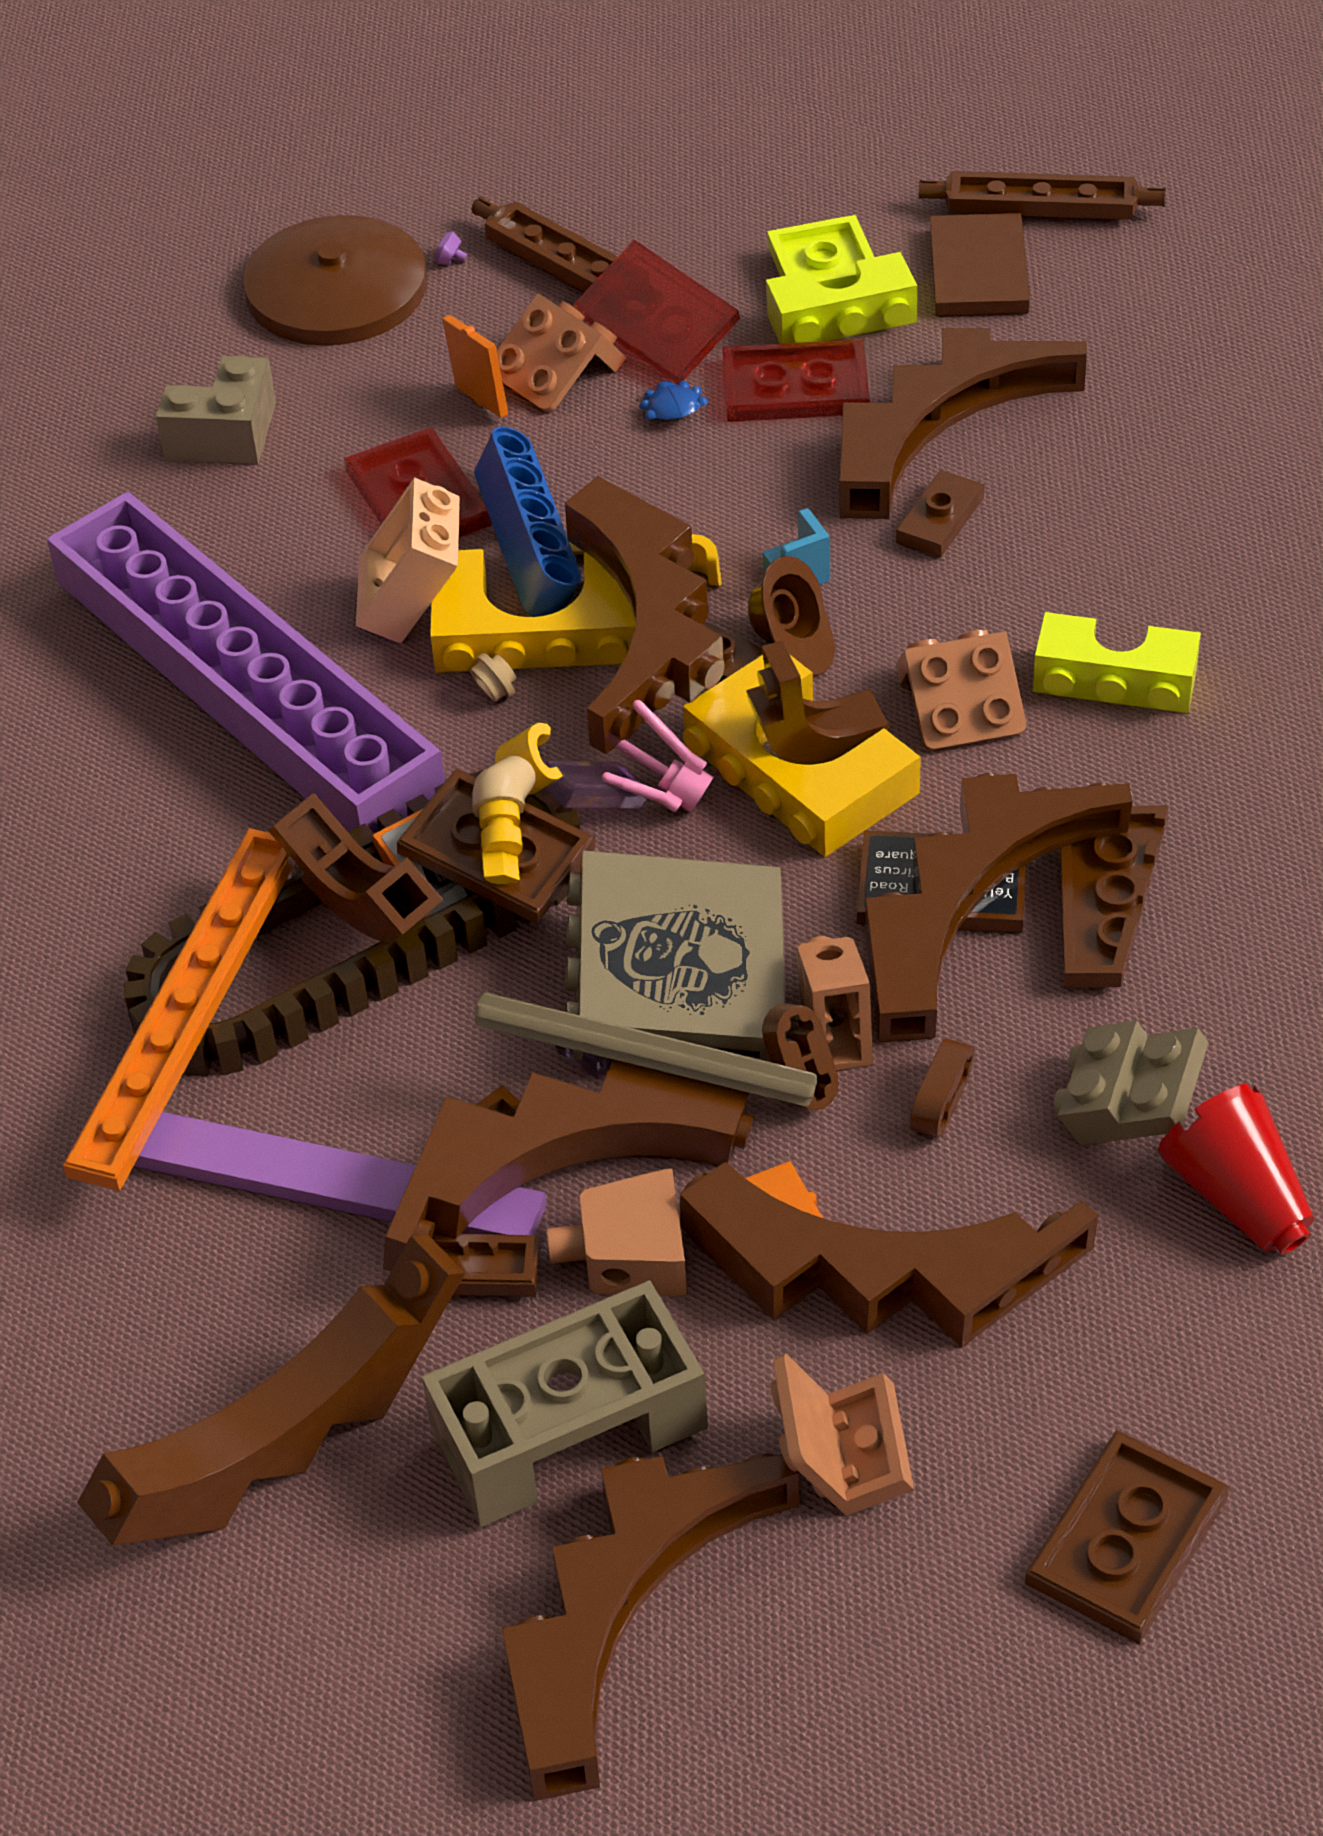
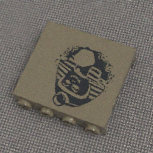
[565,850,786,1062]

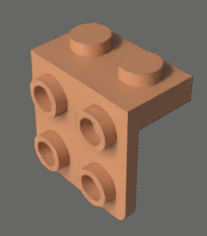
[497,293,627,412]
[896,630,1026,751]
[770,1354,914,1516]

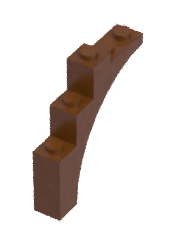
[840,328,1087,519]
[565,476,725,755]
[865,773,1133,1042]
[502,1453,799,1801]

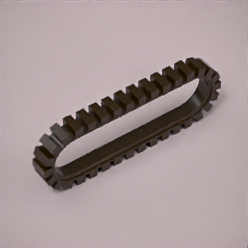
[123,770,580,1077]

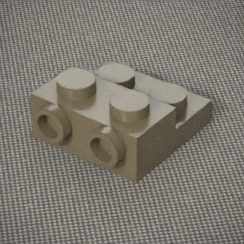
[1054,1020,1209,1145]

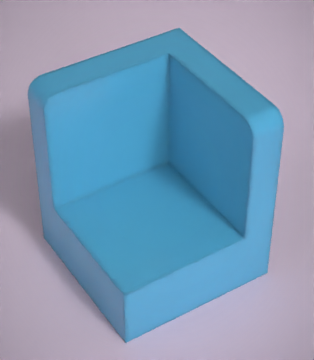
[762,508,830,584]

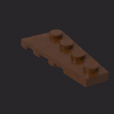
[1060,805,1169,988]

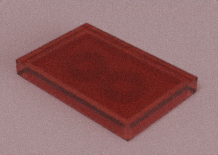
[573,239,741,384]
[722,339,870,422]
[344,427,492,537]

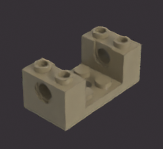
[421,1280,708,1527]

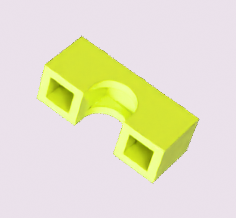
[766,252,917,350]
[1033,612,1201,713]

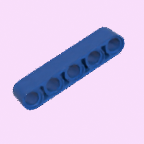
[474,426,582,617]

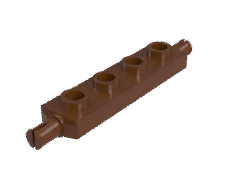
[919,171,1166,220]
[471,196,665,313]

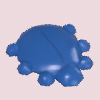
[639,381,709,420]

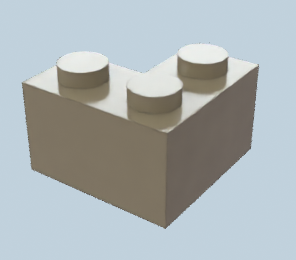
[156,355,276,465]

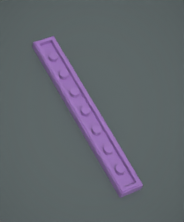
[134,1112,547,1235]

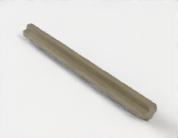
[475,993,817,1106]

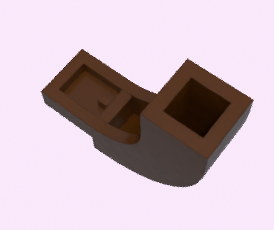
[746,640,889,765]
[269,793,443,942]

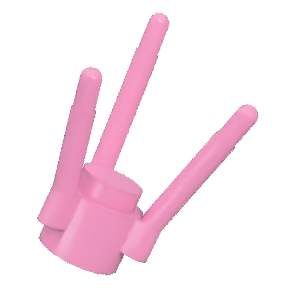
[602,700,714,813]

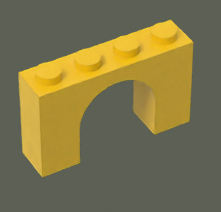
[430,549,636,673]
[683,654,921,857]

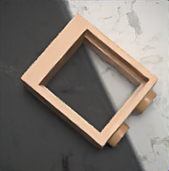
[356,478,460,643]

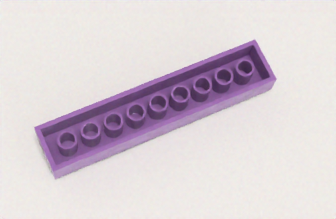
[47,491,445,833]

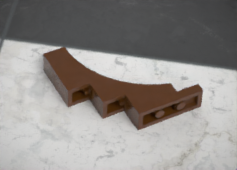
[383,1059,755,1272]
[680,1162,1099,1348]
[77,1235,465,1546]

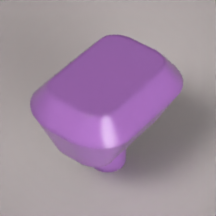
[434,231,468,265]

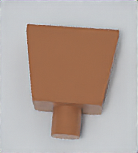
[797,936,873,1071]
[547,1168,687,1296]

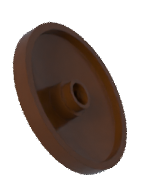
[243,215,427,345]

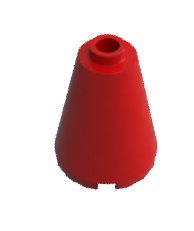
[1157,1084,1314,1255]

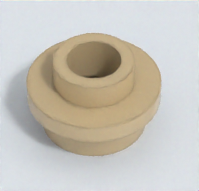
[470,653,517,702]

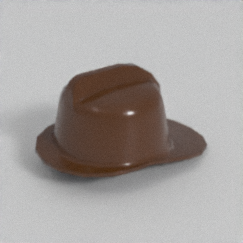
[748,556,835,676]

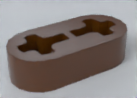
[762,1003,839,1110]
[910,1038,975,1138]

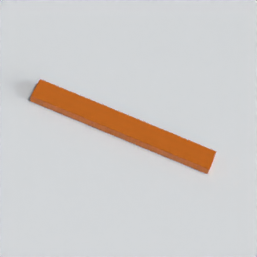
[63,828,295,1191]

